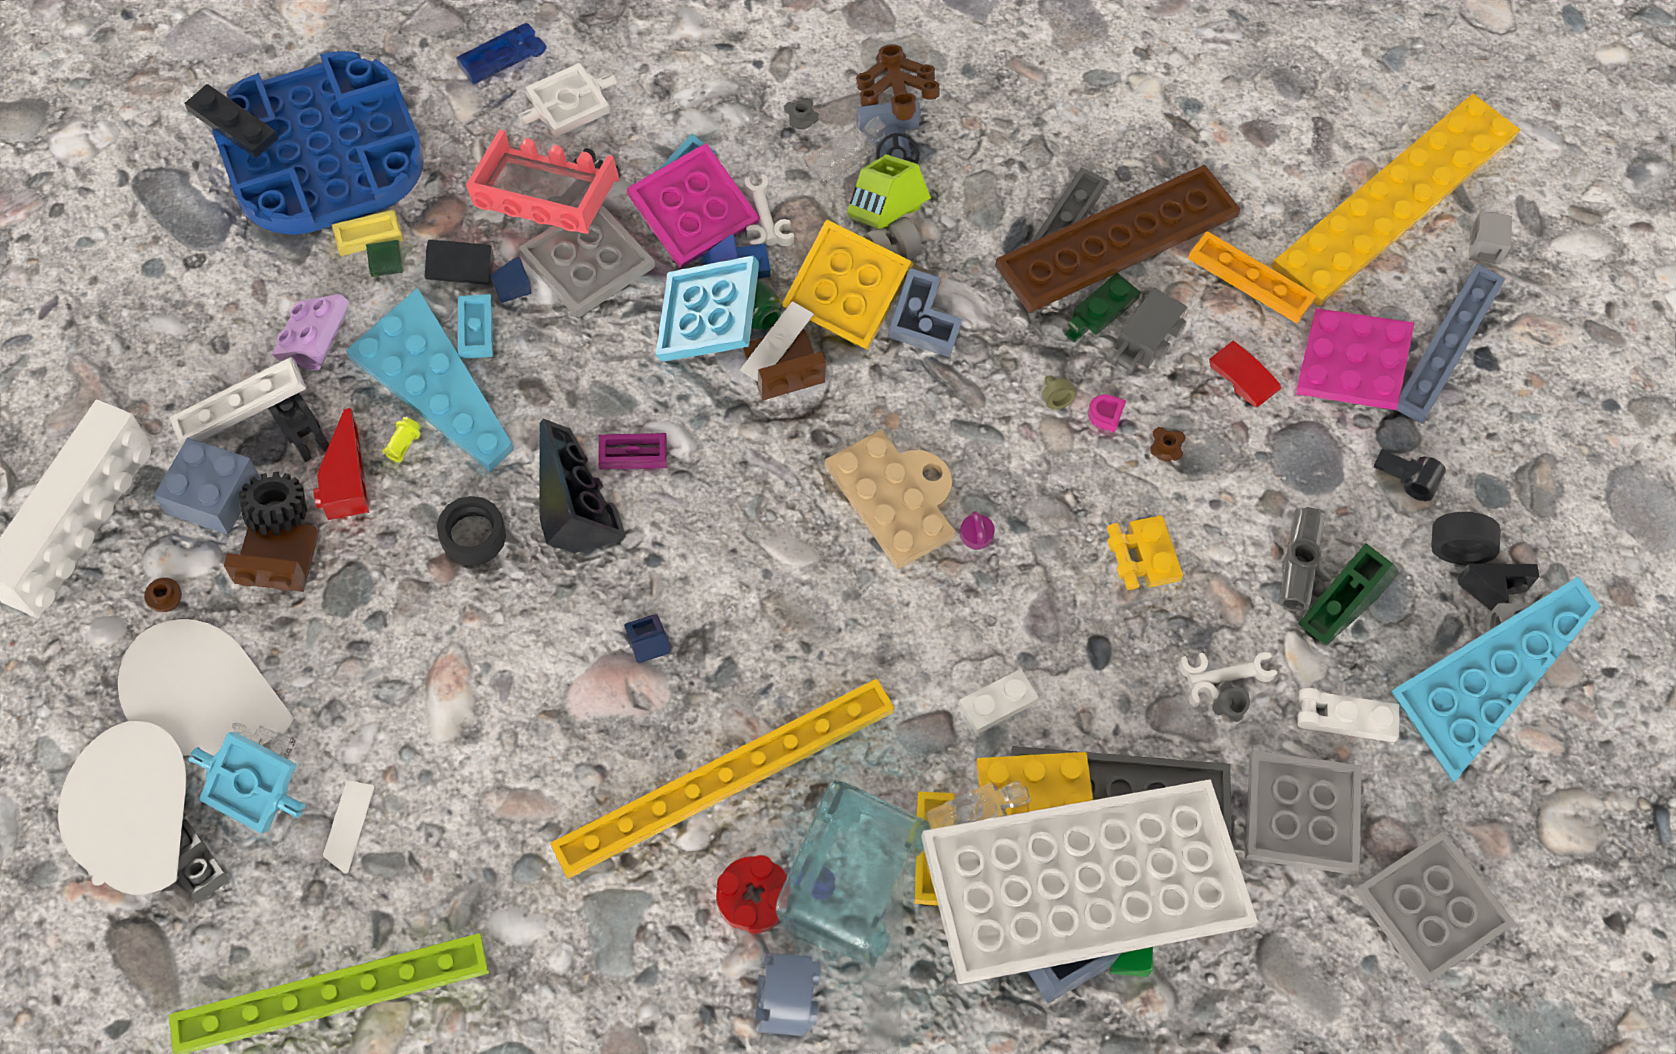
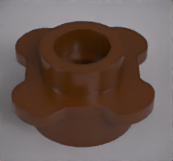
[1150,427,1186,461]

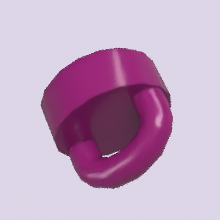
[960,511,995,550]

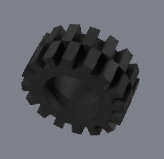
[239,472,307,535]

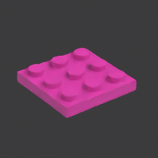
[626,143,760,269]
[1297,308,1415,410]

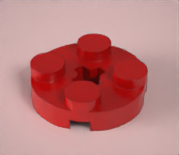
[716,855,791,934]

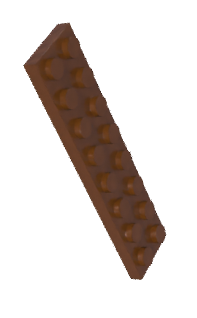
[995,164,1241,313]

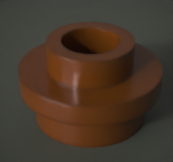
[144,578,182,612]

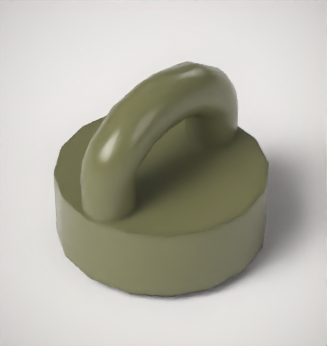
[1042,375,1077,410]

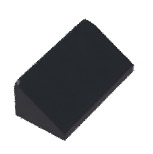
[424,239,494,285]

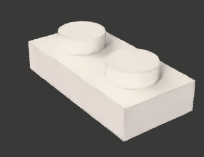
[958,669,1039,734]

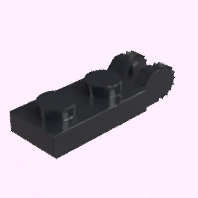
[267,393,329,462]

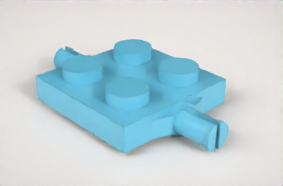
[189,731,305,833]

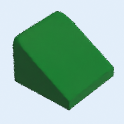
[1110,947,1153,977]

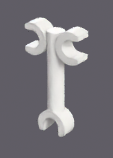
[744,174,794,246]
[1179,652,1277,708]

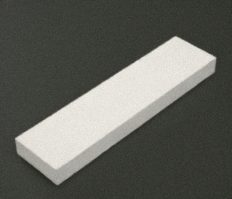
[170,357,306,446]

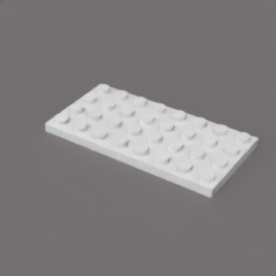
[921,779,1258,985]

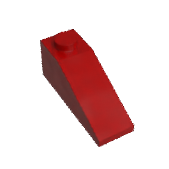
[313,408,370,520]

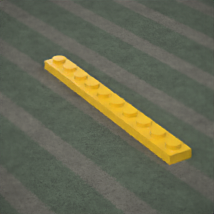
[550,678,895,879]

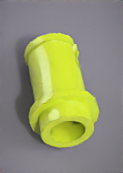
[382,417,421,462]

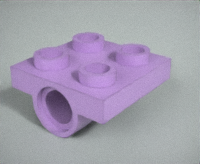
[272,294,350,371]

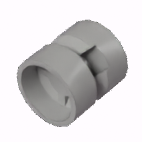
[863,217,922,260]

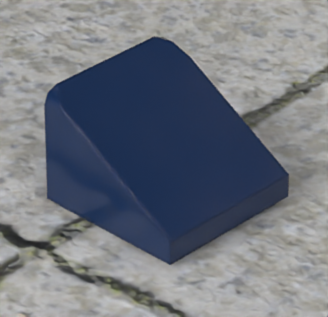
[490,257,532,303]
[624,614,670,663]

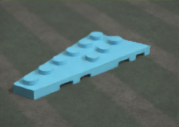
[346,288,514,472]
[1391,577,1600,783]

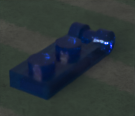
[456,23,546,85]

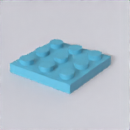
[656,256,759,362]

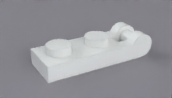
[1297,688,1400,742]

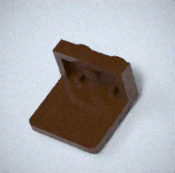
[743,329,826,401]
[223,524,319,592]

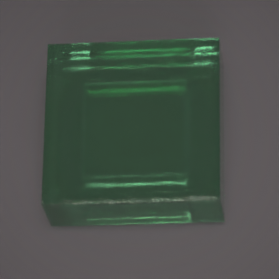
[366,240,404,277]

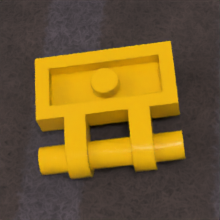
[1107,515,1183,590]

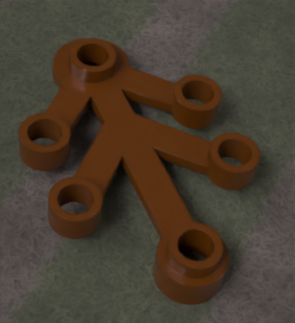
[856,44,940,121]

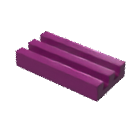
[598,433,667,470]

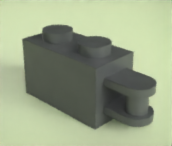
[1111,287,1187,376]

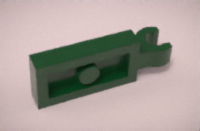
[1064,273,1141,343]

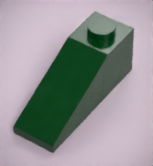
[1298,543,1400,646]

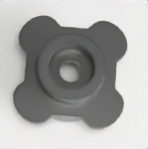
[784,98,819,129]
[1212,681,1250,722]

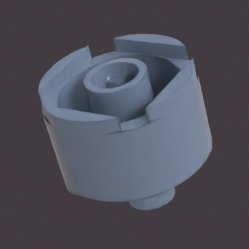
[755,952,821,1036]

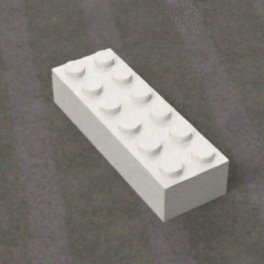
[0,399,153,619]

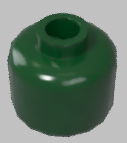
[751,281,782,330]

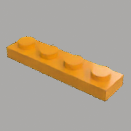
[1188,231,1317,324]

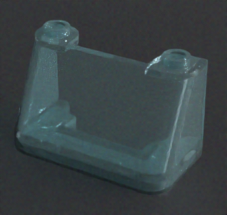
[776,780,932,966]

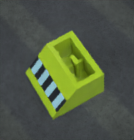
[847,154,931,229]

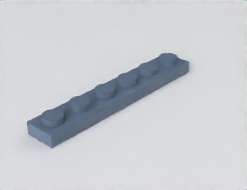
[1397,264,1506,424]

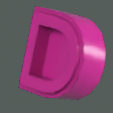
[1088,394,1126,433]

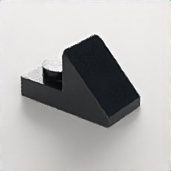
[1457,564,1540,611]

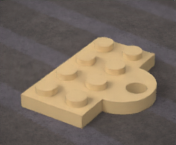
[825,429,956,570]

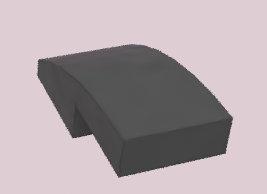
[177,819,230,904]

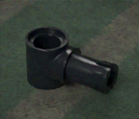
[1373,448,1446,501]

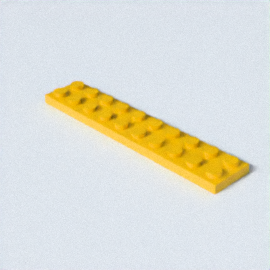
[1271,93,1521,307]

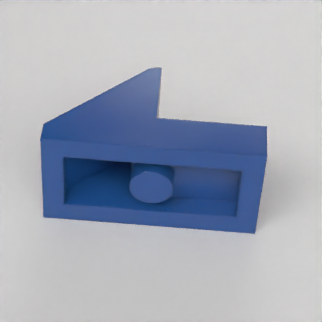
[702,234,771,279]

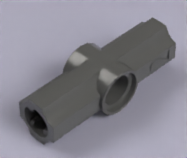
[1278,507,1325,612]

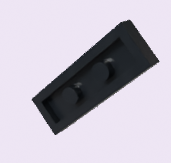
[184,84,279,158]

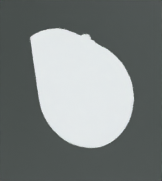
[118,619,294,756]
[58,721,186,895]

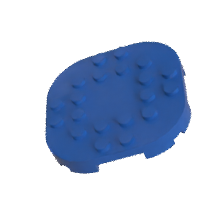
[212,51,424,234]

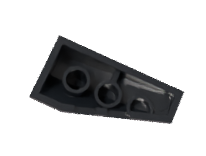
[539,418,626,553]

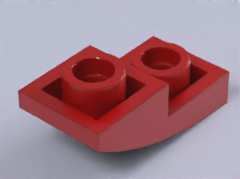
[1209,340,1282,408]

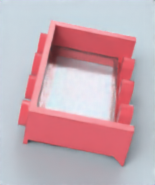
[466,129,620,234]

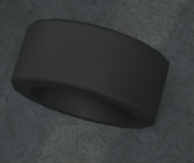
[437,496,506,566]
[1431,512,1501,565]

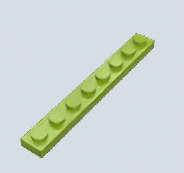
[168,933,489,1054]

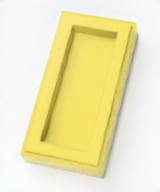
[332,209,404,256]

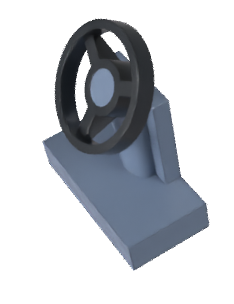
[856,99,921,164]

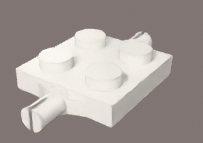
[518,63,617,138]

